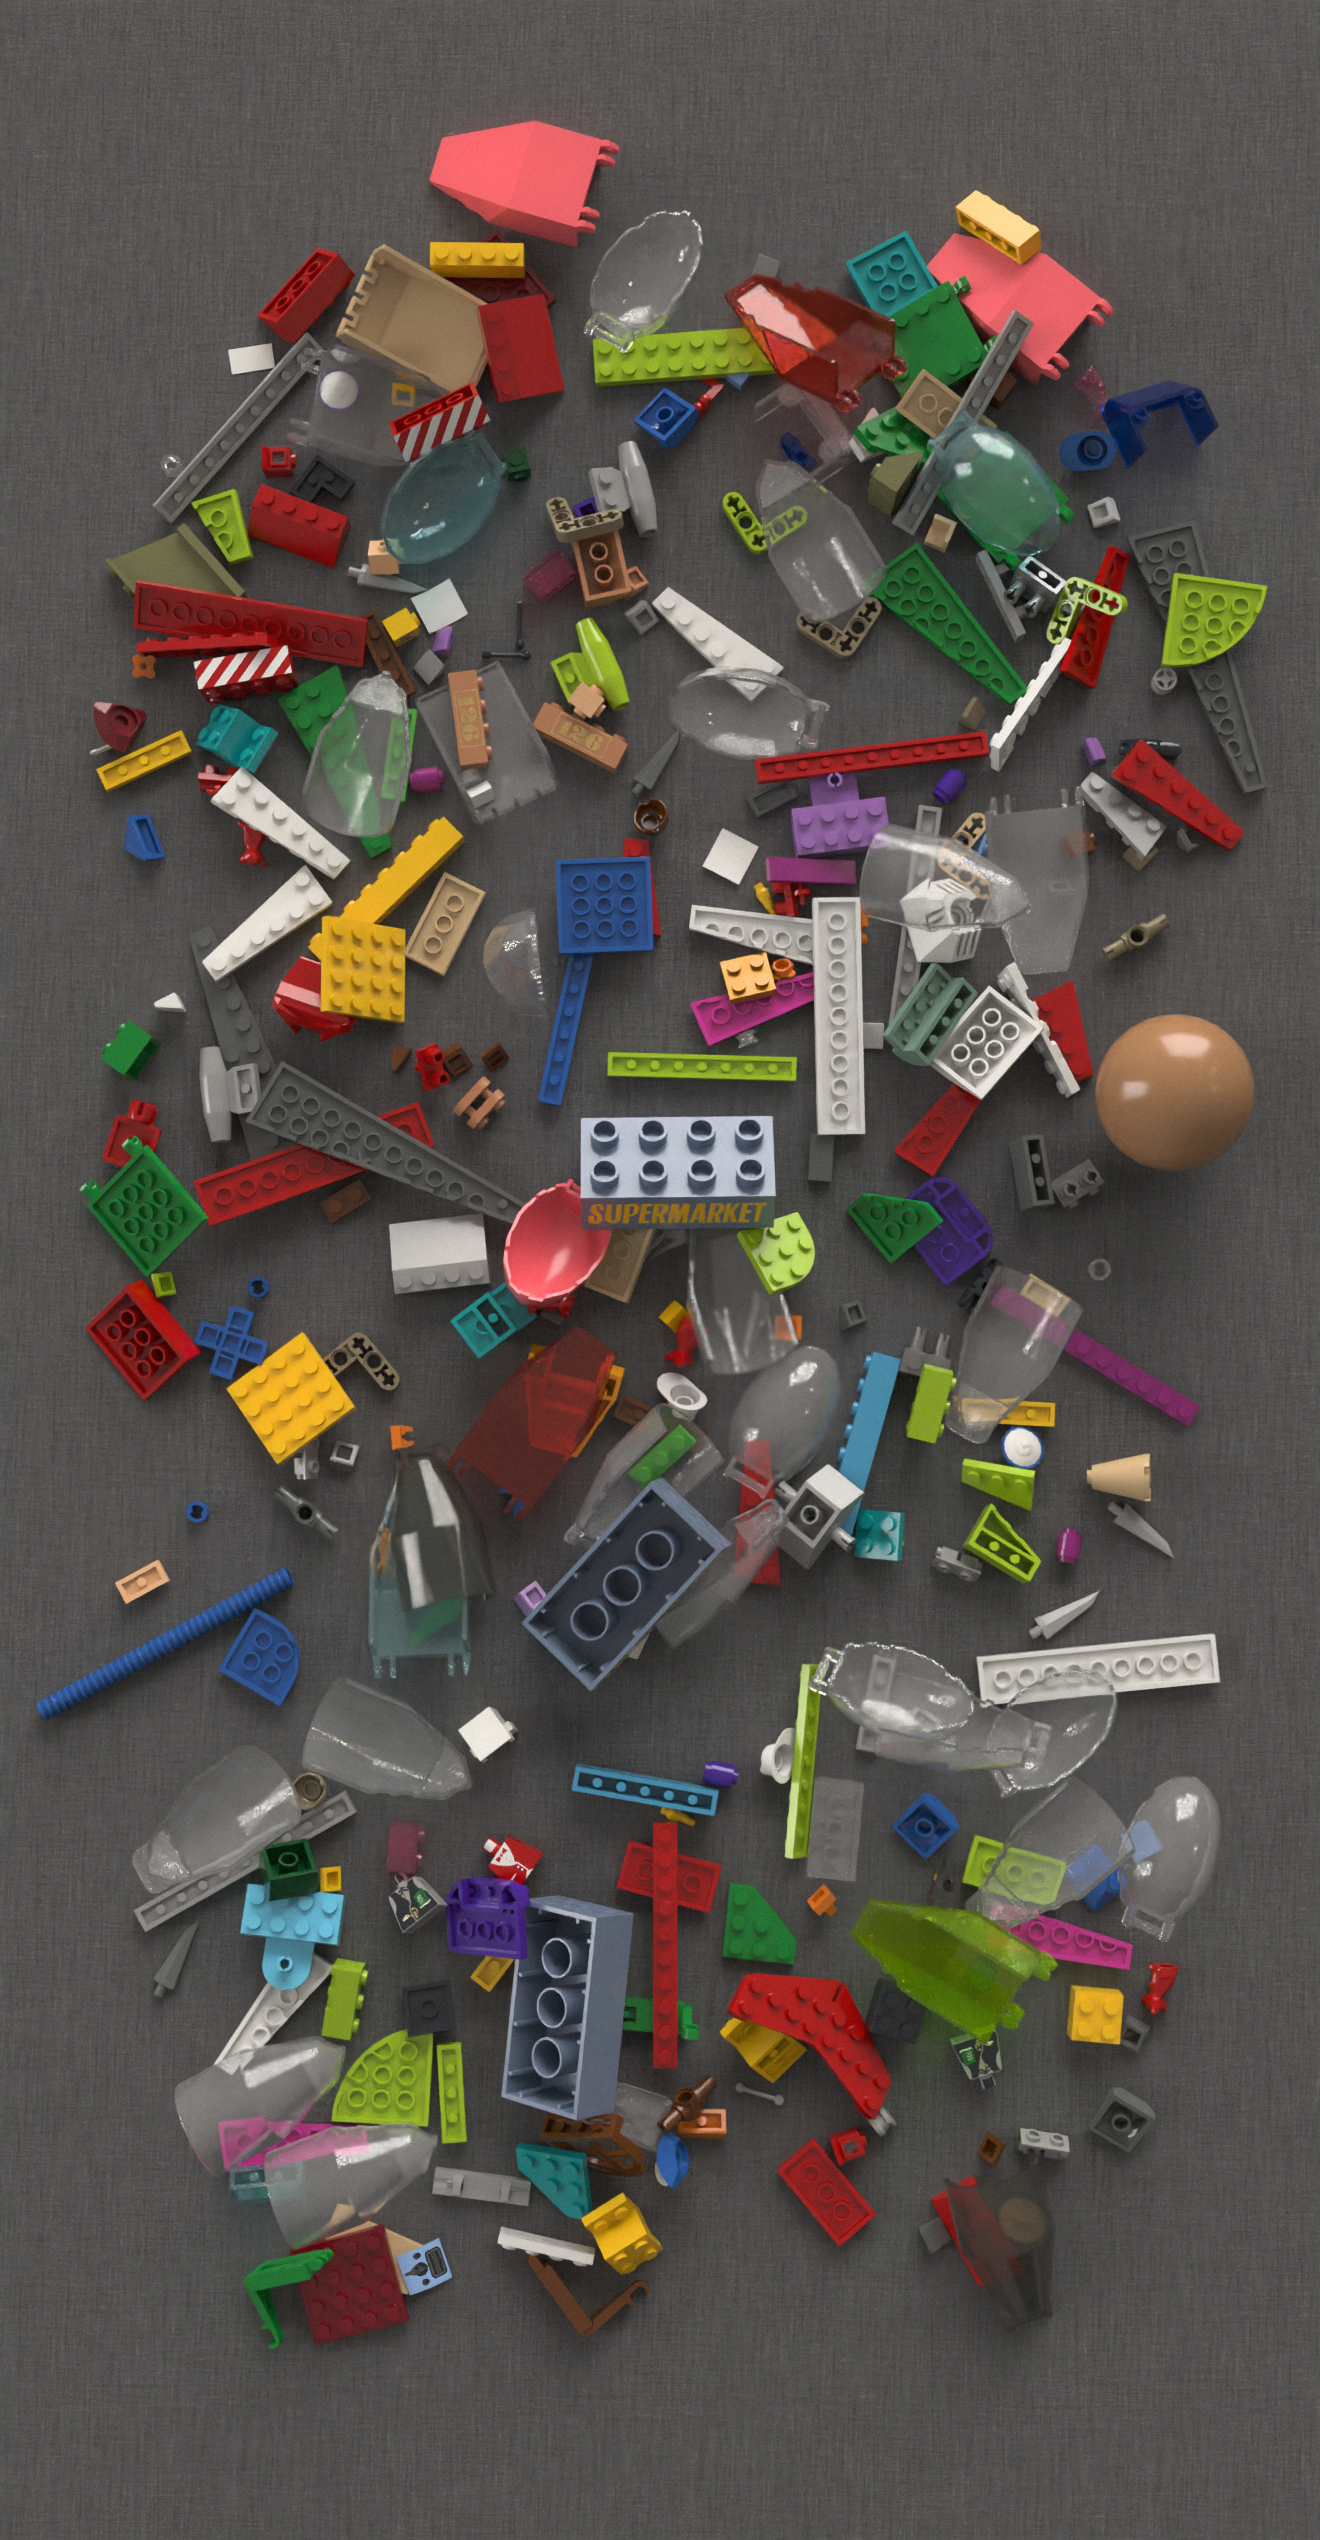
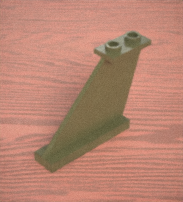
[105,523,248,598]

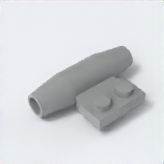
[588,441,658,537]
[199,1047,261,1143]

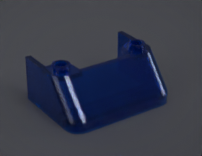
[1101,380,1219,468]

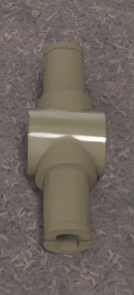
[1102,913,1170,962]

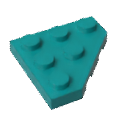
[516,2142,593,2219]

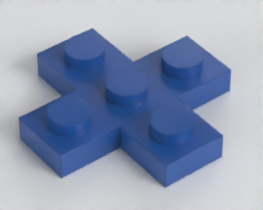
[194,1305,270,1380]

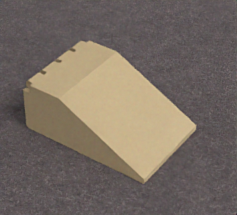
[335,244,487,393]

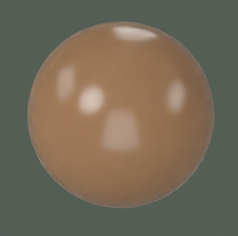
[1095,1014,1255,1171]

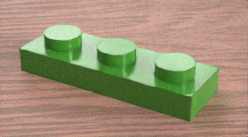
[628,1424,696,1489]

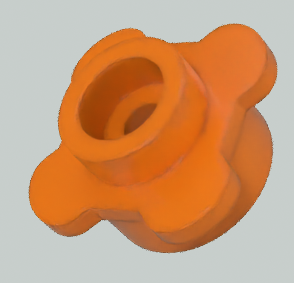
[132,654,156,679]
[771,958,796,981]

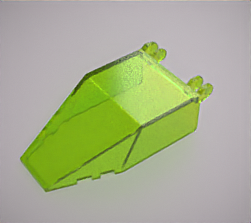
[849,1898,1057,2044]

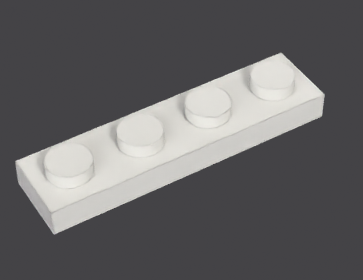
[498,2226,595,2266]

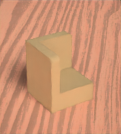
[924,514,957,553]

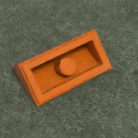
[678,2109,726,2139]

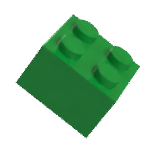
[101,1020,161,1081]

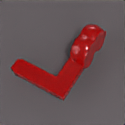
[694,378,724,418]

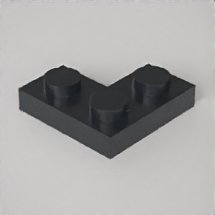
[290,455,355,503]

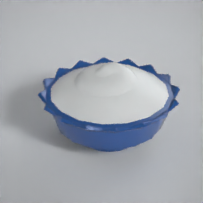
[1001,1425,1045,1469]

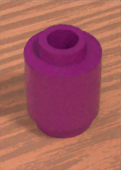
[410,766,445,793]
[1056,1528,1083,1564]

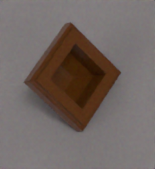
[480,1042,510,1072]
[977,2132,1006,2166]

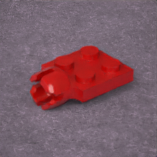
[102,1100,163,1167]

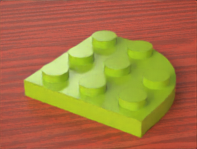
[736,1212,815,1295]

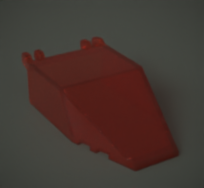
[725,274,907,413]
[445,1325,616,1522]

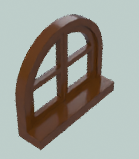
[539,2114,648,2177]

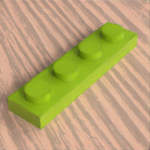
[437,2042,467,2144]

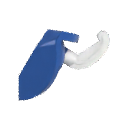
[655,2132,690,2190]

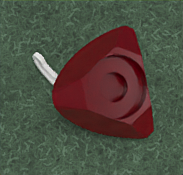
[90,702,147,755]

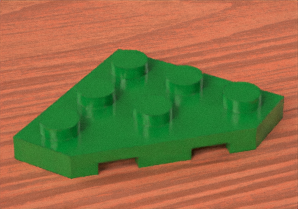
[853,406,936,469]
[846,1193,943,1264]
[722,1883,797,1965]

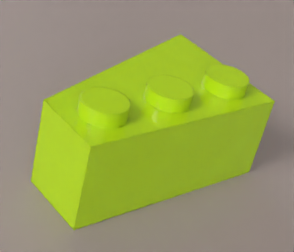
[905,1364,956,1444]
[962,1503,1041,1584]
[321,1958,368,2040]

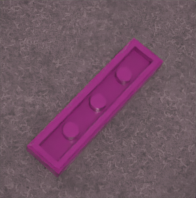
[766,857,857,886]

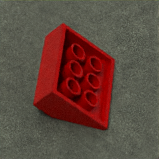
[476,294,565,405]
[85,1279,201,1401]

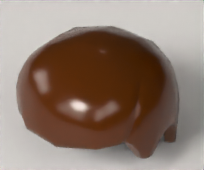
[633,798,669,836]

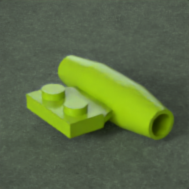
[551,617,630,711]

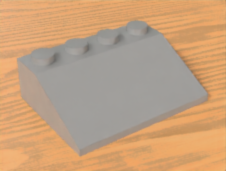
[389,1213,491,1295]

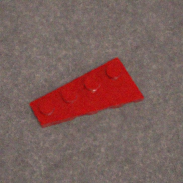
[1031,980,1093,1082]

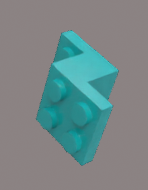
[196,705,278,773]
[450,1281,538,1359]

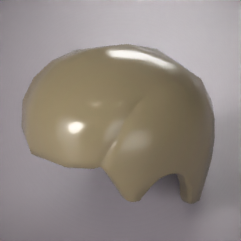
[290,1772,327,1811]

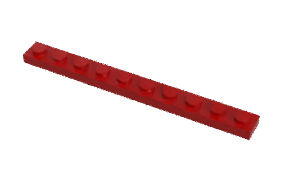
[754,731,989,785]
[653,1821,677,2068]

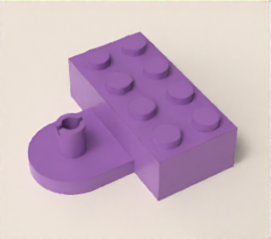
[790,772,891,859]

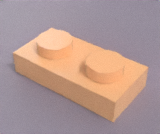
[115,1560,170,1604]

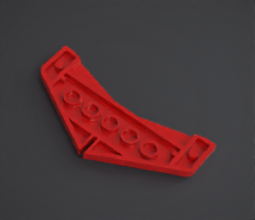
[726,1973,891,2120]

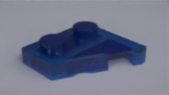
[780,432,816,483]

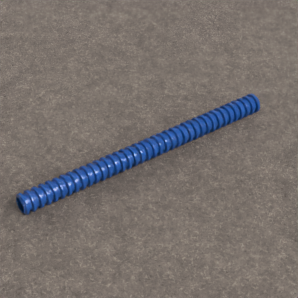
[37,1567,294,1721]

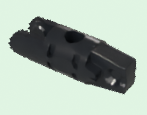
[1119,738,1182,760]
[957,1258,1004,1316]

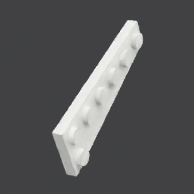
[652,587,784,702]
[211,766,350,879]
[202,865,333,983]
[689,905,813,966]
[214,1952,333,2078]

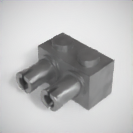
[1004,555,1066,618]
[1051,1159,1104,1210]
[898,1326,952,1378]

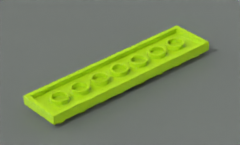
[593,325,781,387]

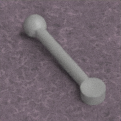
[735,2083,784,2105]

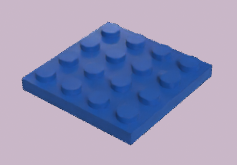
[556,857,654,955]

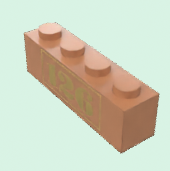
[448,670,493,771]
[532,702,628,775]

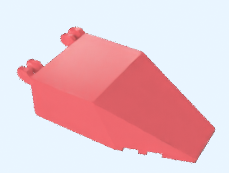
[429,121,620,247]
[927,233,1114,386]

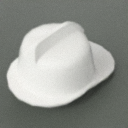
[657,1373,707,1421]
[760,1728,796,1784]

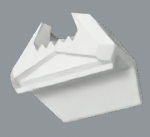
[900,878,984,963]

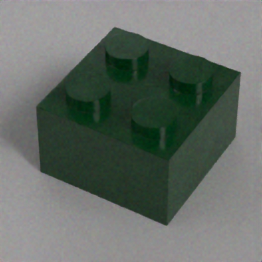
[259,1838,318,1902]

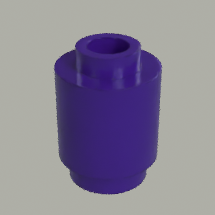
[932,769,967,805]
[702,1760,738,1789]

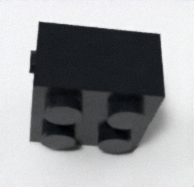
[864,1977,929,2045]

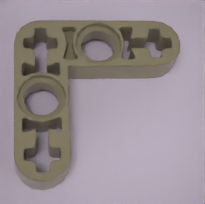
[546,497,623,543]
[796,597,881,659]
[323,1333,401,1390]

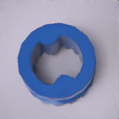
[247,1277,270,1298]
[186,1501,209,1523]

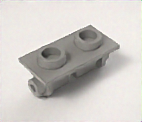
[294,1437,319,1479]
[930,1546,983,1581]
[1018,2128,1070,2160]

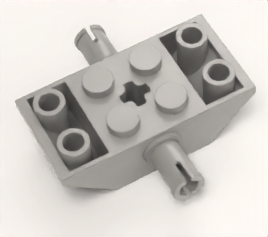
[772,1464,865,1570]

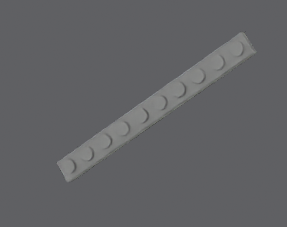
[892,310,1034,536]
[152,333,324,523]
[888,805,942,1026]
[134,1790,357,1932]

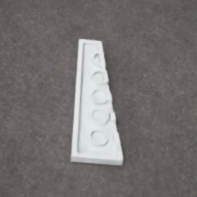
[989,637,1071,772]
[997,962,1080,1098]

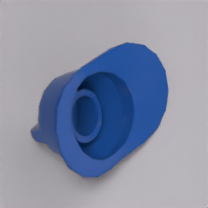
[1059,431,1116,471]

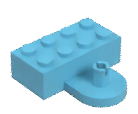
[240,1884,346,1991]

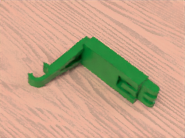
[622,1996,699,2040]
[243,2249,334,2349]

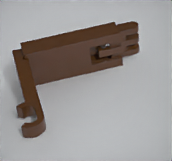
[526,2253,650,2338]

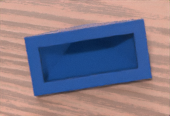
[124,814,165,861]

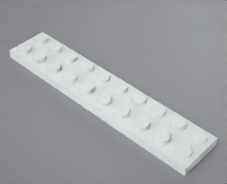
[812,897,865,1135]
[976,1633,1220,1706]

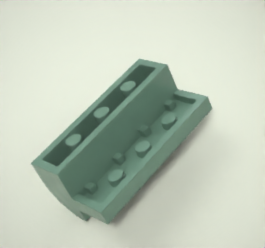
[882,963,978,1066]

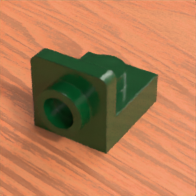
[503,447,531,482]

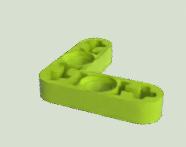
[722,492,808,554]
[1046,577,1128,644]

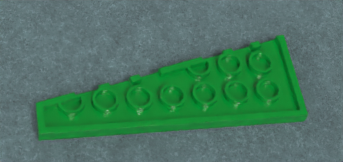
[861,543,1027,706]
[277,665,392,860]

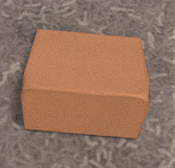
[624,566,649,600]

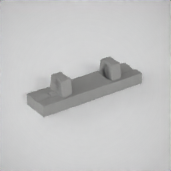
[976,549,1029,643]
[432,2167,531,2206]

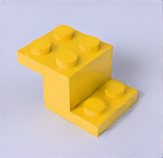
[719,2018,807,2083]
[581,2192,663,2275]

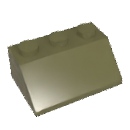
[867,451,923,517]

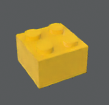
[1067,1985,1124,2045]

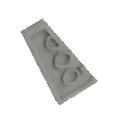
[1077,771,1167,861]

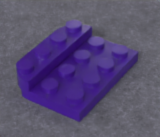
[904,1177,993,1286]
[445,1877,530,1960]

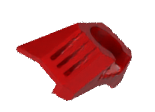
[271,956,357,1042]

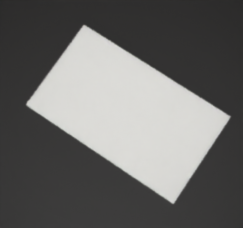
[228,343,275,374]

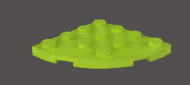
[1161,573,1267,668]
[331,2029,434,2127]

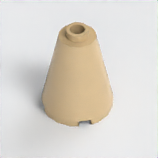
[1087,1454,1151,1502]

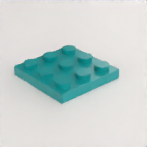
[845,231,938,324]

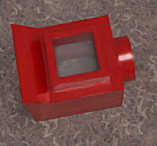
[261,445,297,478]
[830,2126,868,2166]

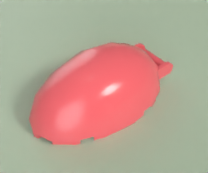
[503,1179,612,1307]

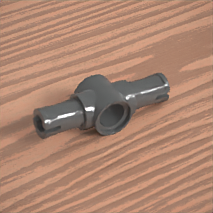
[274,1485,339,1541]

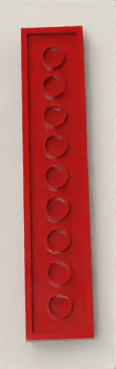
[133,580,369,668]
[193,1102,435,1227]

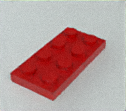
[617,1839,722,1913]
[777,2137,876,2247]

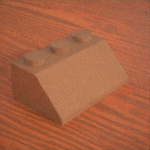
[571,530,632,610]

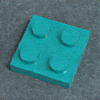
[854,1509,905,1561]

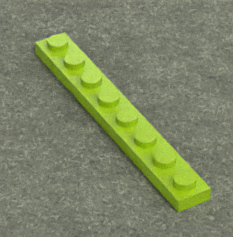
[607,1052,797,1082]
[785,1664,823,1859]

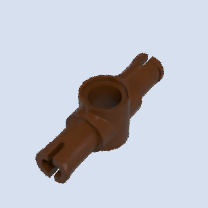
[657,2075,718,2135]

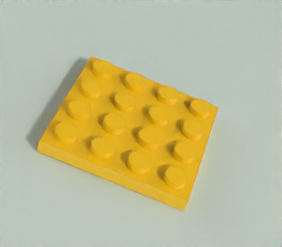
[321,916,406,1023]
[226,1332,356,1465]

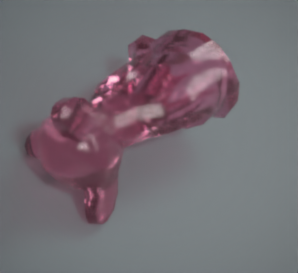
[1074,365,1121,420]

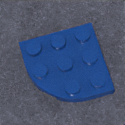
[218,1607,300,1706]

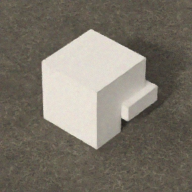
[458,1707,518,1763]

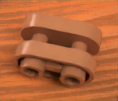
[453,1076,506,1130]

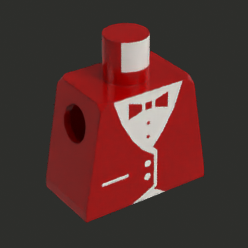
[482,1835,543,1885]

